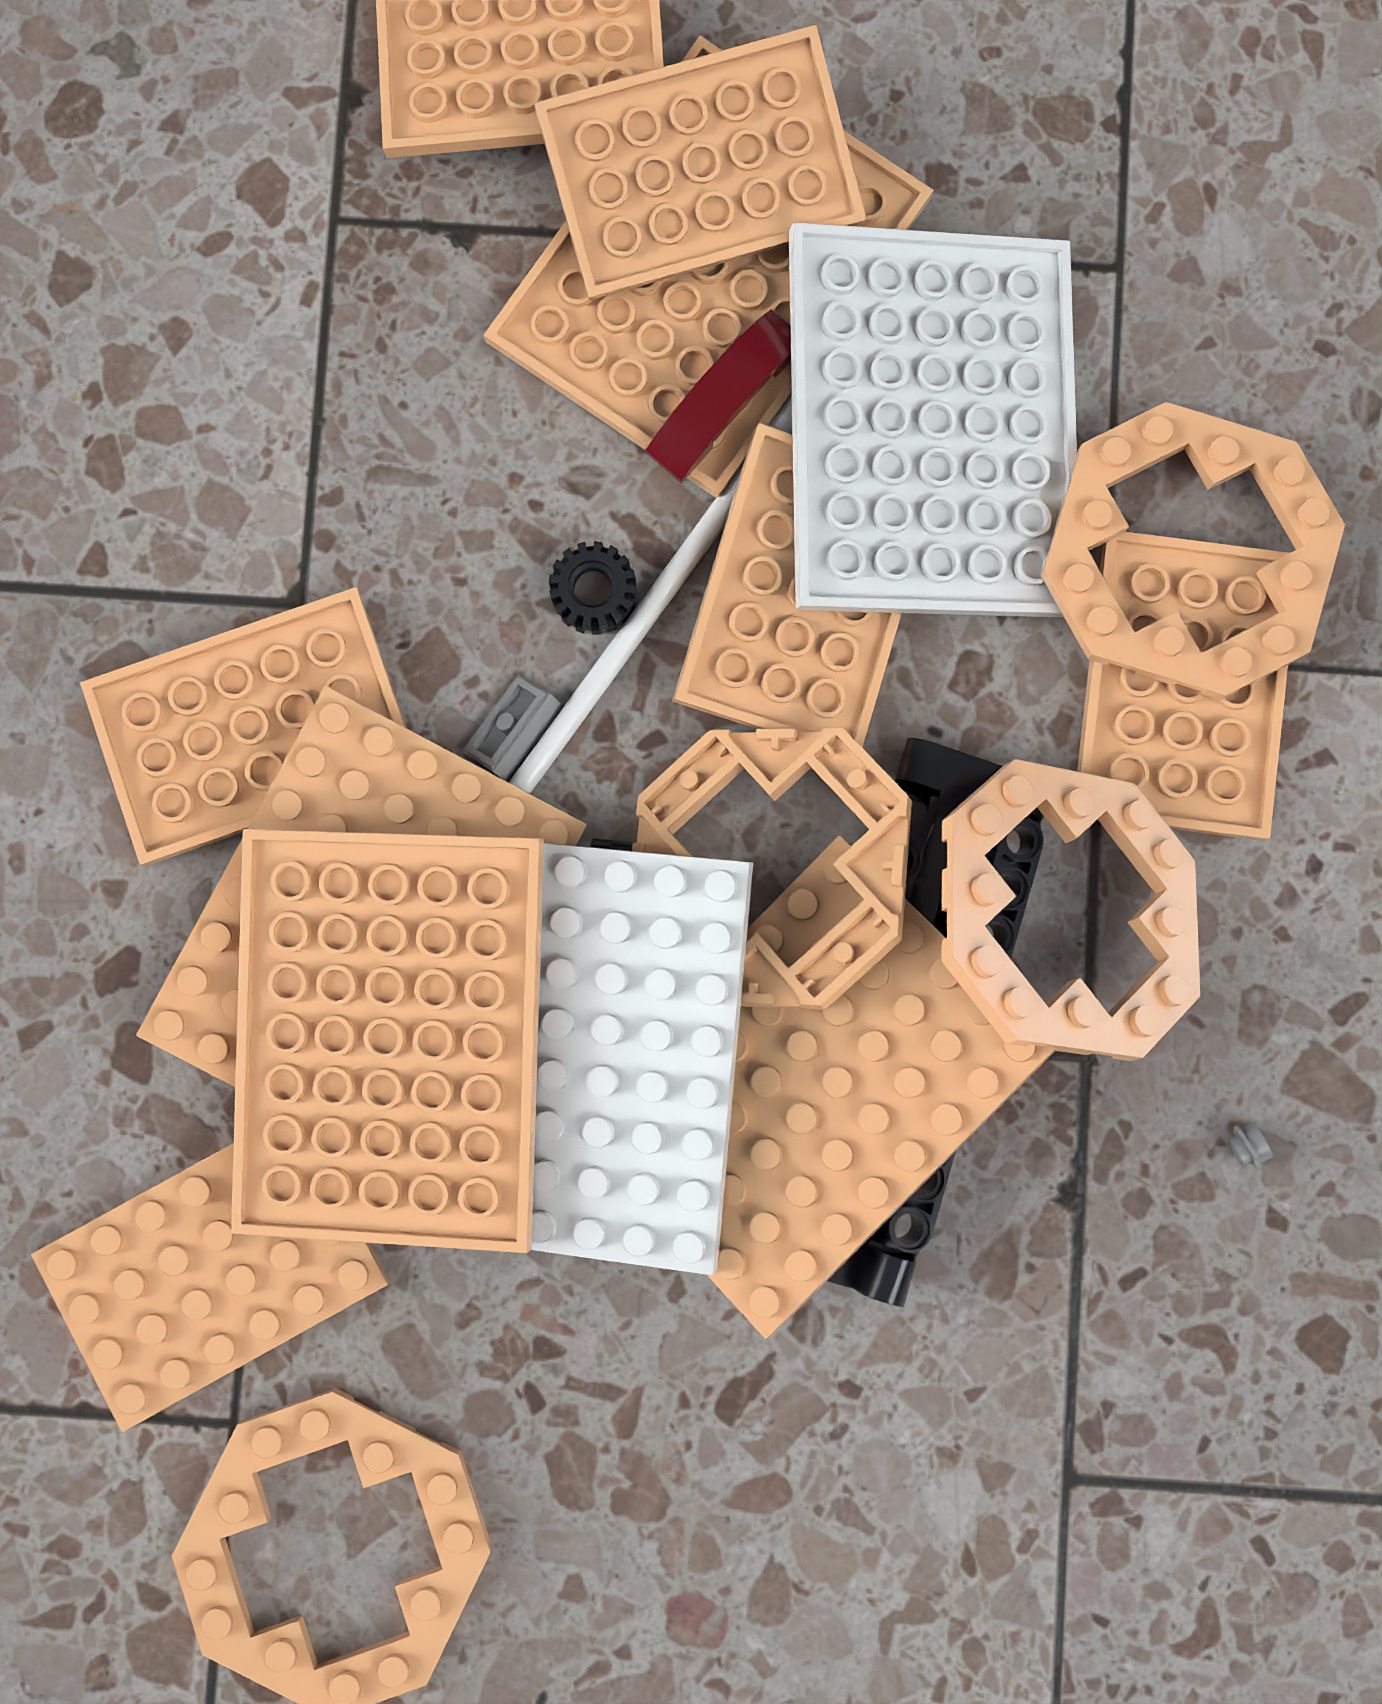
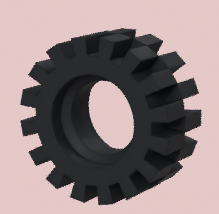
[549,541,637,635]

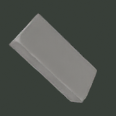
[462,674,564,782]

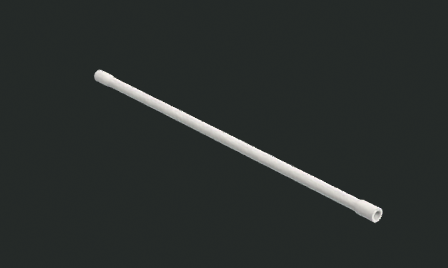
[508,394,793,794]

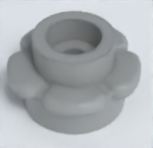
[1228,1122,1273,1170]

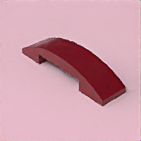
[645,309,791,484]

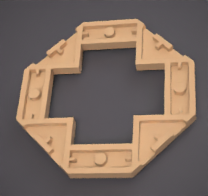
[1041,402,1345,700]
[632,728,912,1009]
[942,759,1200,1061]
[171,1388,492,1704]

